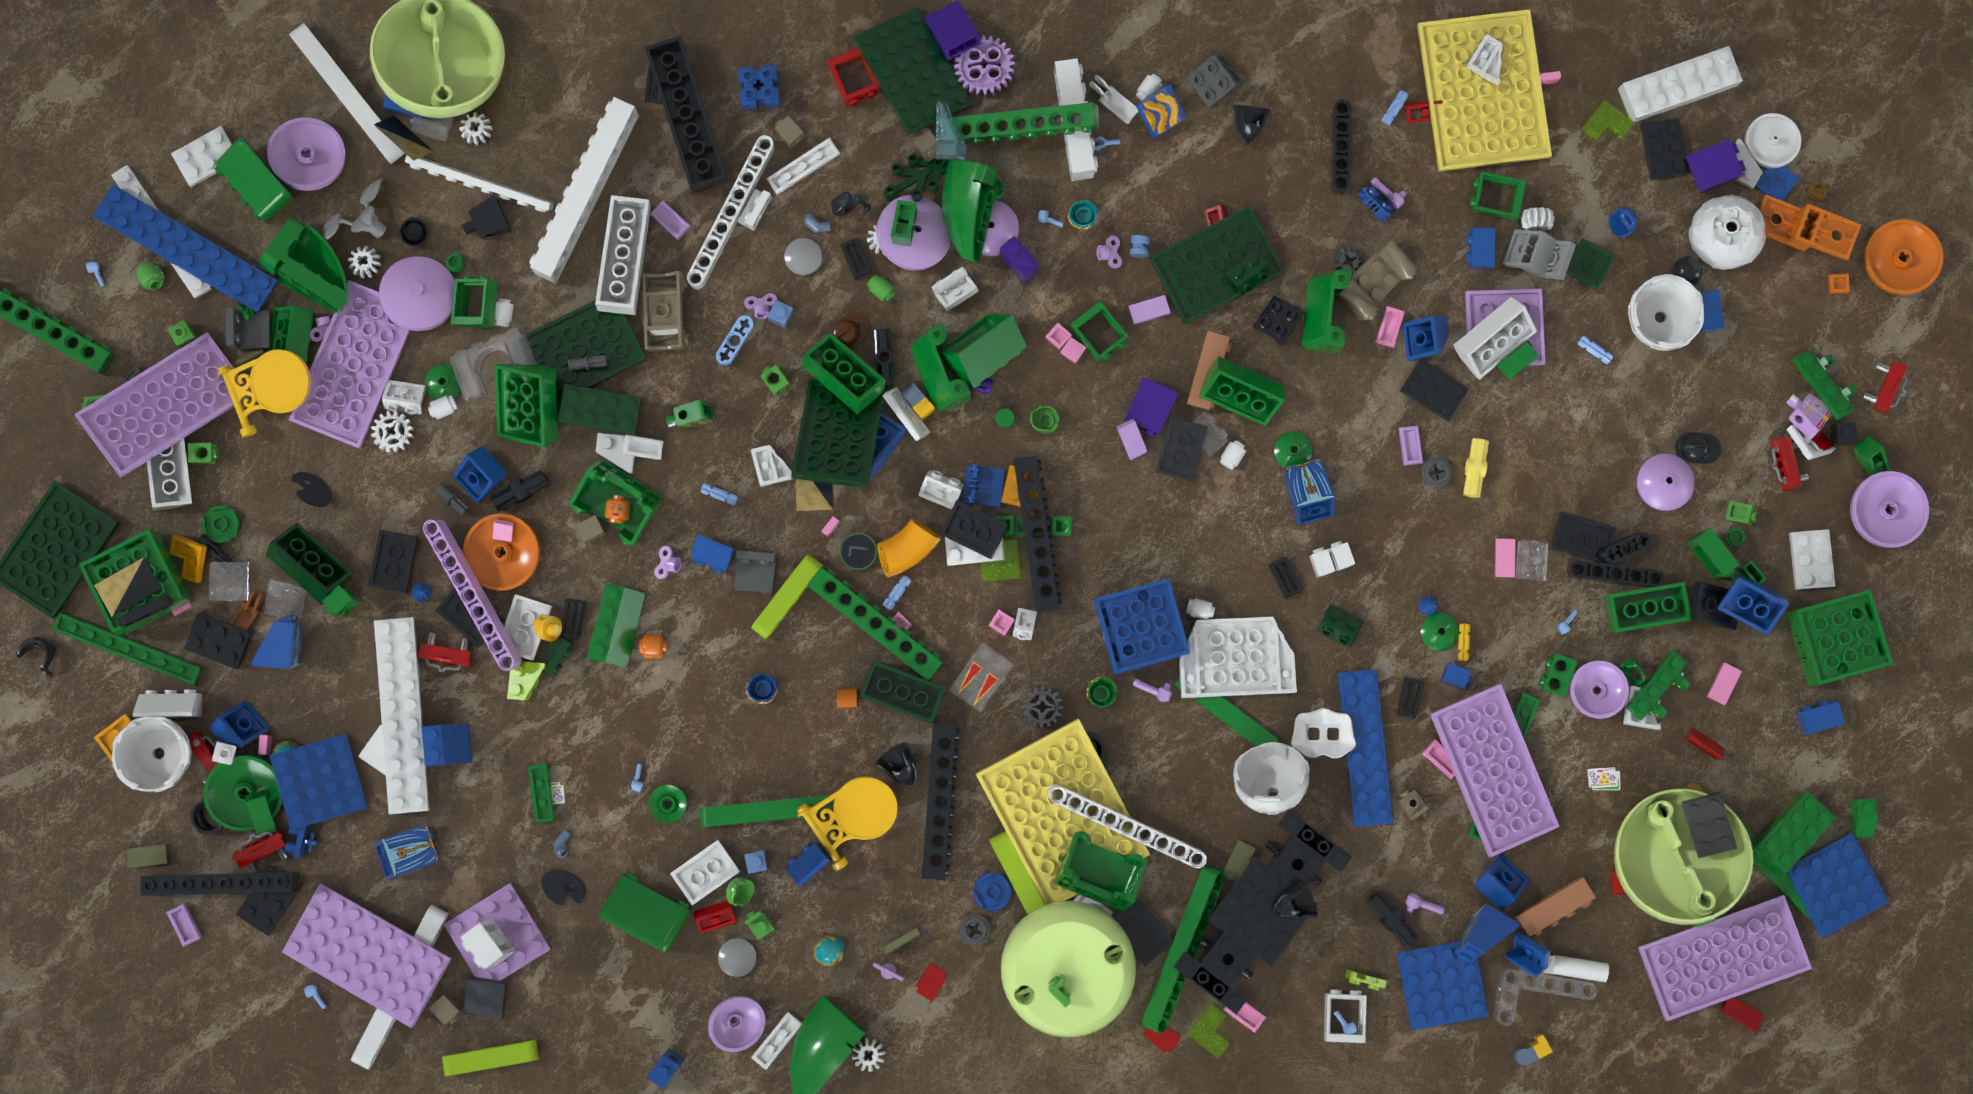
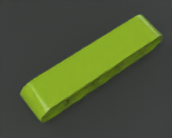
[751,554,824,640]
[989,830,1044,914]
[442,1040,539,1076]

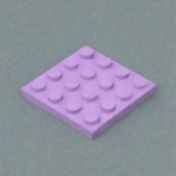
[1465,289,1546,367]
[444,883,551,981]

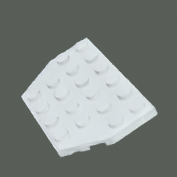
[1179,617,1297,698]

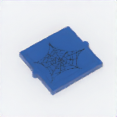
[1754,166,1799,201]

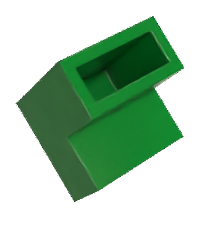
[1728,560,1767,584]

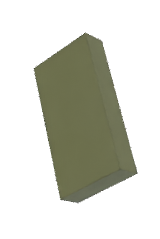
[1222,840,1256,882]
[127,844,169,868]
[883,927,920,953]

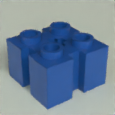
[738,65,780,111]

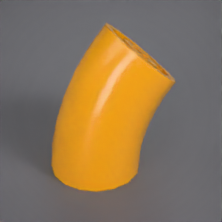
[877,519,941,578]

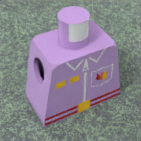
[1786,394,1832,440]

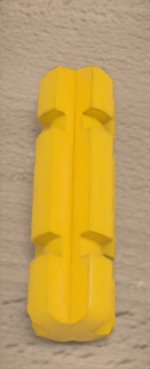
[1458,623,1471,661]

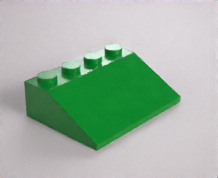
[494,363,558,448]

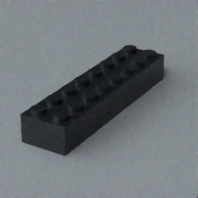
[645,36,729,194]

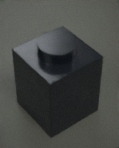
[1830,422,1858,445]

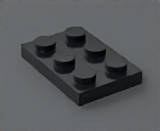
[1640,118,1689,180]
[1400,359,1469,421]
[1155,416,1208,482]
[940,500,1009,560]
[1550,511,1617,564]
[368,529,419,593]
[1690,581,1738,630]
[435,588,504,648]
[184,613,252,669]
[1681,792,1737,858]
[236,865,302,936]
[1112,897,1174,967]

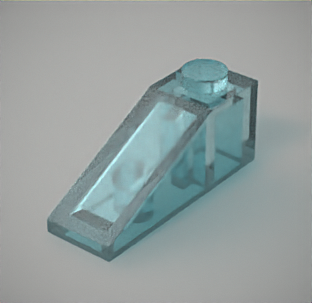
[936,101,966,161]

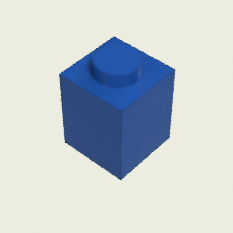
[1440,663,1472,690]

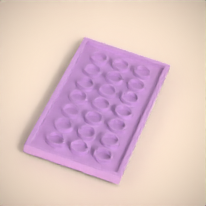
[289,280,411,449]
[75,332,251,478]
[1430,684,1560,857]
[282,883,452,1028]
[1638,895,1812,1021]

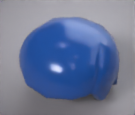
[1608,207,1638,237]

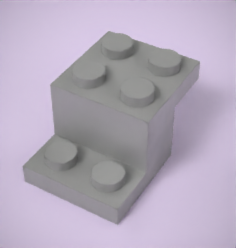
[1503,229,1576,280]

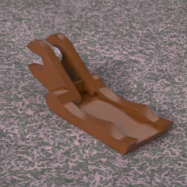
[228,588,266,631]

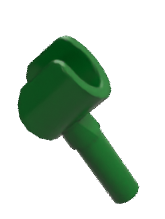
[237,303,255,321]

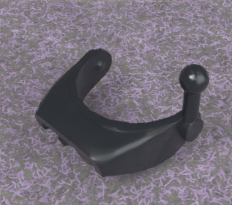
[831,192,871,217]
[16,637,56,678]
[190,798,224,835]

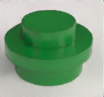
[446,253,465,273]
[1726,527,1746,547]

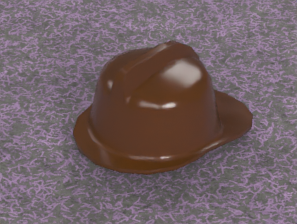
[828,312,870,349]

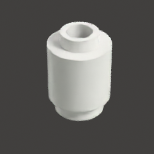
[1136,74,1163,100]
[494,298,514,327]
[428,395,458,420]
[1220,440,1246,470]
[1186,598,1215,620]

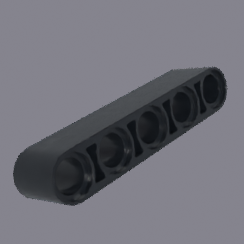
[1331,99,1351,195]
[1567,560,1664,588]

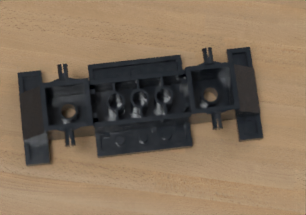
[1173,809,1353,1015]

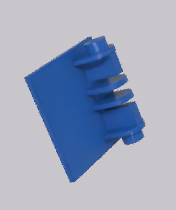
[1358,185,1395,222]
[963,465,1005,507]

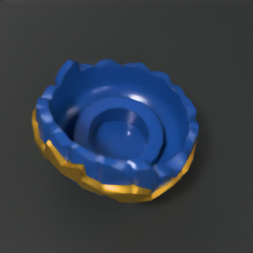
[746,674,778,704]

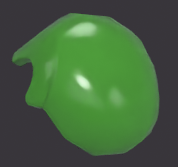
[1030,406,1060,434]
[726,877,755,906]

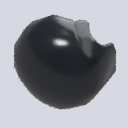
[399,217,429,247]
[1673,256,1703,286]

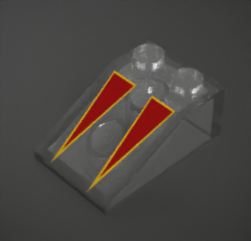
[949,642,1014,712]

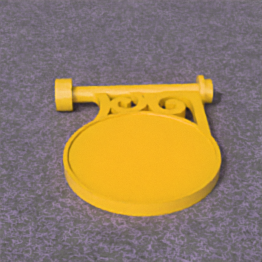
[218,350,311,438]
[797,776,897,871]

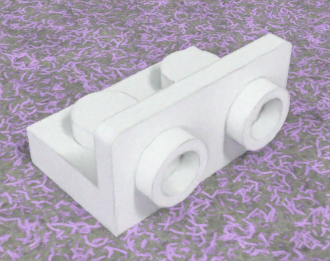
[738,189,772,231]
[382,380,426,415]
[918,470,964,509]

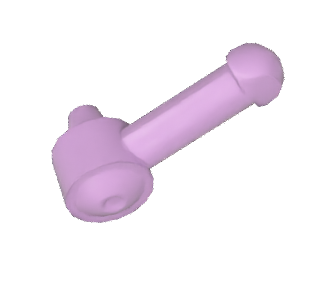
[1370,177,1406,209]
[1133,679,1172,702]
[1405,893,1445,915]

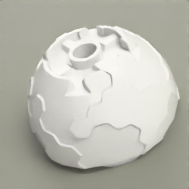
[1689,195,1766,270]
[1628,274,1704,351]
[112,716,191,792]
[1233,742,1310,815]

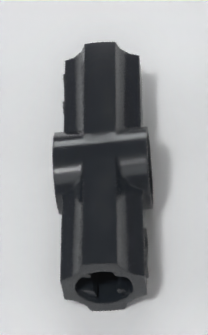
[874,328,895,388]
[490,470,549,512]
[1367,891,1418,947]

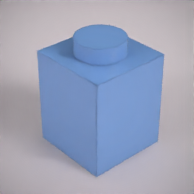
[767,300,794,329]
[744,850,769,874]

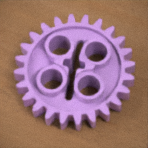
[954,35,1015,97]

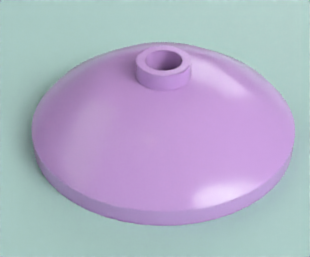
[982,200,1019,256]
[1637,454,1695,511]
[1570,661,1629,719]
[708,996,765,1052]

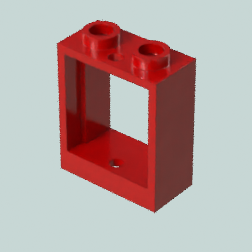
[827,48,880,106]

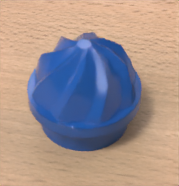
[412,583,432,602]
[1419,596,1438,615]

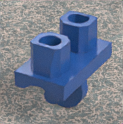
[284,825,319,858]

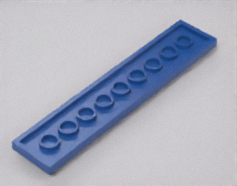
[92,184,278,314]

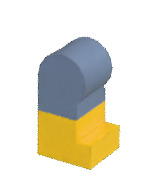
[901,383,935,421]
[1513,1033,1553,1066]

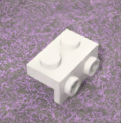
[932,267,979,312]

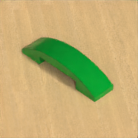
[995,516,1072,537]

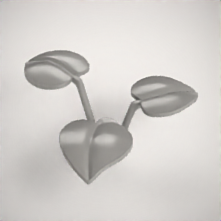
[321,178,387,240]

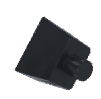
[462,195,511,239]

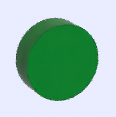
[995,408,1014,428]

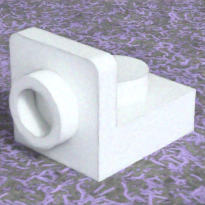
[1013,608,1037,640]
[212,741,236,765]

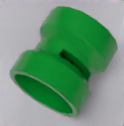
[989,178,1005,201]

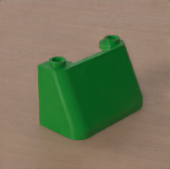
[1302,270,1352,354]
[911,323,971,412]
[568,460,663,546]
[1054,831,1148,910]
[598,873,692,953]

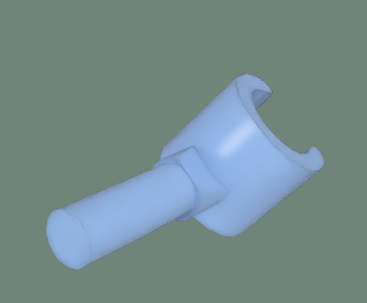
[1094,136,1120,151]
[1038,210,1064,227]
[86,262,105,287]
[1557,610,1578,635]
[631,764,644,793]
[304,985,327,1009]
[1334,1011,1357,1035]

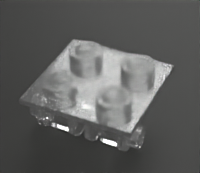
[410,116,455,142]
[209,562,251,601]
[264,578,309,619]

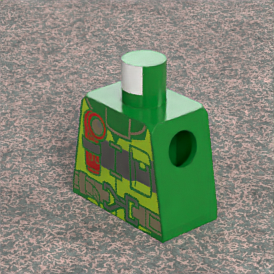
[666,399,714,429]

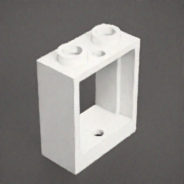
[1324,990,1367,1043]

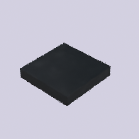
[463,976,506,1020]

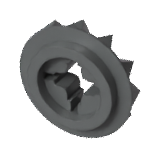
[1333,247,1364,276]
[1421,457,1452,488]
[959,914,990,946]

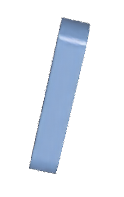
[716,315,754,366]

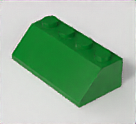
[267,306,313,364]
[1199,356,1285,426]
[587,583,646,668]

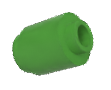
[867,274,895,302]

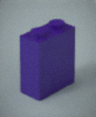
[925,1,981,61]
[1686,139,1746,193]
[999,236,1040,285]
[1124,377,1178,437]

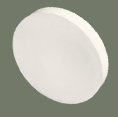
[1744,113,1801,168]

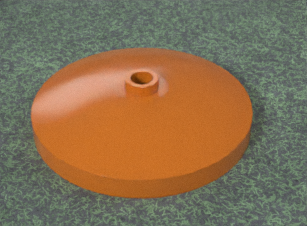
[1864,219,1943,295]
[463,514,540,591]

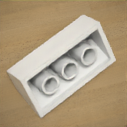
[1453,297,1537,380]
[147,438,192,511]

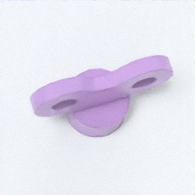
[1097,236,1122,269]
[744,293,777,319]
[310,316,331,342]
[655,546,681,579]
[872,962,904,981]

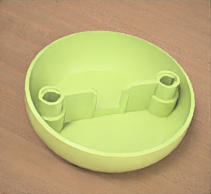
[370,0,505,118]
[1614,789,1753,925]
[1001,901,1136,1037]

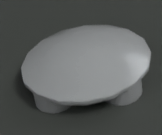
[784,238,822,276]
[718,938,757,977]

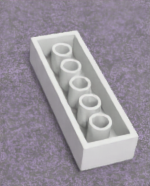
[1618,46,1743,124]
[1054,58,1098,181]
[595,195,651,315]

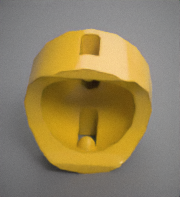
[533,614,562,642]

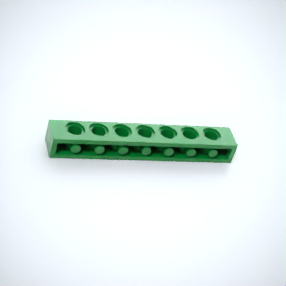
[947,102,1099,146]
[0,288,115,375]
[807,567,943,681]

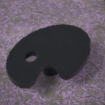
[291,472,332,507]
[541,870,585,905]

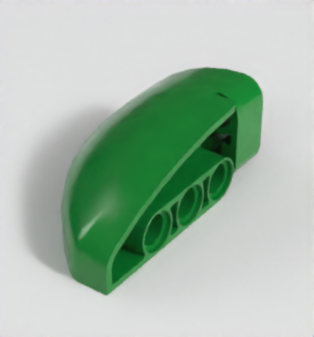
[942,160,998,264]
[260,217,348,314]
[790,995,866,1094]

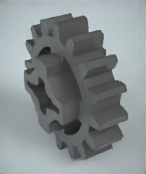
[1021,686,1063,728]

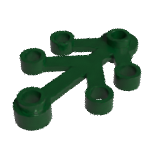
[883,154,948,202]

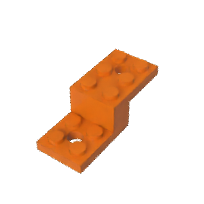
[1759,195,1861,261]

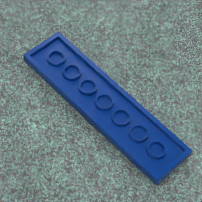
[1337,669,1393,827]

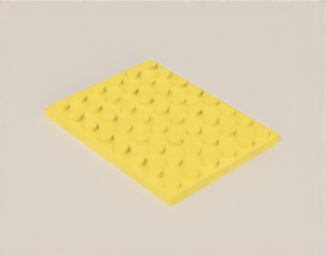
[1417,9,1552,172]
[975,719,1150,905]

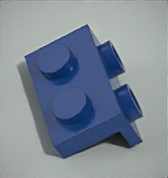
[1506,932,1550,977]

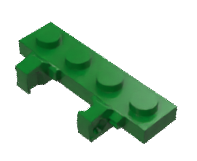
[1792,350,1858,421]
[1626,650,1690,720]

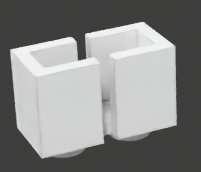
[1309,541,1355,578]

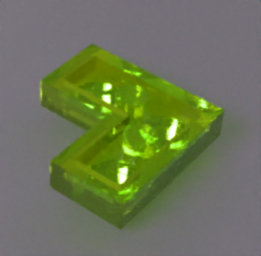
[1580,100,1634,142]
[980,540,1020,582]
[1187,1003,1230,1059]

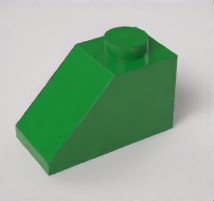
[1853,436,1891,476]
[1850,798,1878,838]

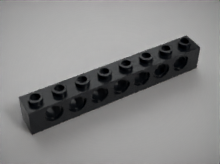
[1014,456,1062,612]
[922,723,960,880]
[140,872,300,896]

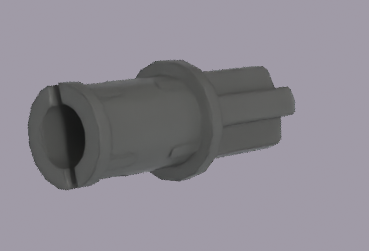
[568,355,607,371]
[434,483,469,515]

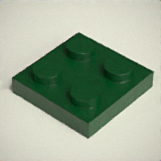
[1566,238,1616,290]

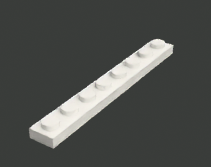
[405,155,554,212]
[111,165,212,300]

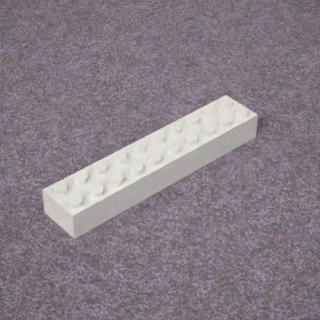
[529,97,639,284]
[374,617,430,815]

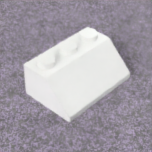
[133,690,202,718]

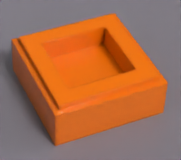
[1828,274,1850,294]

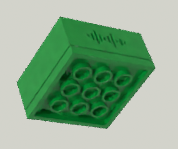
[79,529,193,636]
[1786,590,1893,687]

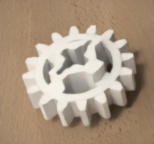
[371,411,414,453]

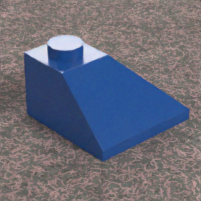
[1402,316,1449,361]
[210,700,270,748]

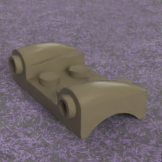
[1335,239,1417,321]
[642,271,690,352]

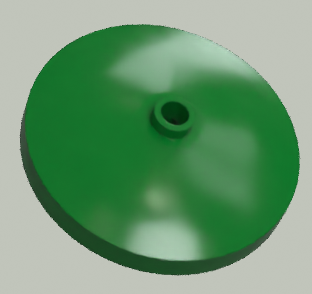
[203,754,282,831]

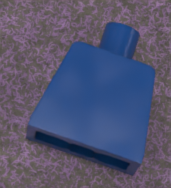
[647,1048,685,1090]

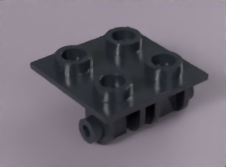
[1253,296,1305,345]

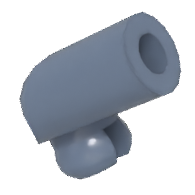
[804,213,831,233]
[553,829,572,859]

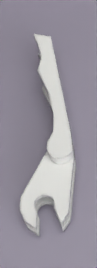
[1089,75,1139,124]

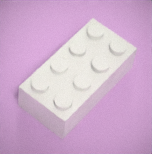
[461,920,516,969]

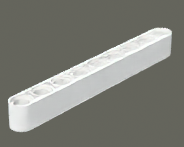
[289,23,405,164]
[687,135,775,290]
[1047,784,1207,868]
[351,905,449,1070]

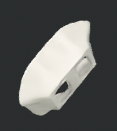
[1291,708,1356,758]

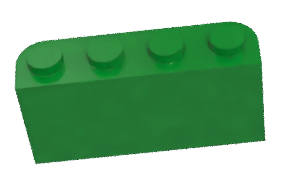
[214,137,295,223]
[939,313,1027,388]

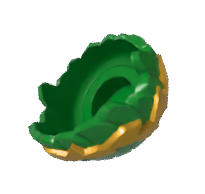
[1087,676,1117,708]

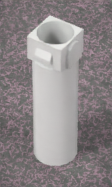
[1543,955,1609,982]

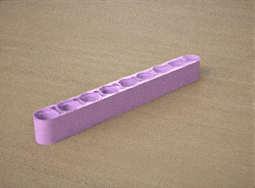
[423,519,522,671]

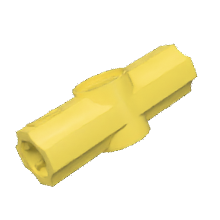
[1463,438,1489,498]

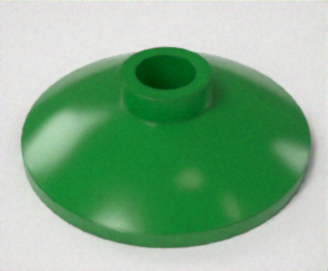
[425,364,463,400]
[1274,432,1312,468]
[1421,613,1459,651]
[648,785,687,824]

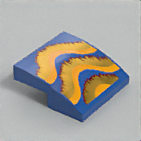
[1135,85,1186,138]

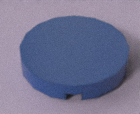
[973,872,1012,911]

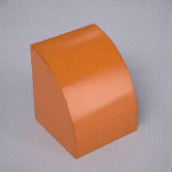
[837,688,858,708]

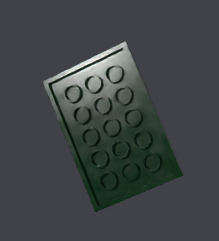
[853,7,974,136]
[1149,205,1285,325]
[510,300,647,404]
[791,379,885,489]
[0,481,120,619]

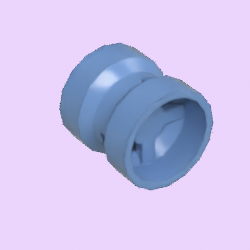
[1130,235,1150,258]

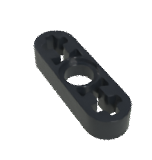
[1599,532,1651,563]
[117,595,174,628]

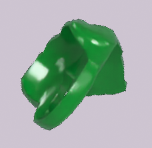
[1619,658,1645,686]

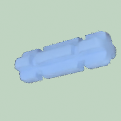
[1381,90,1409,125]
[1578,336,1613,364]
[701,483,738,505]
[883,575,911,610]

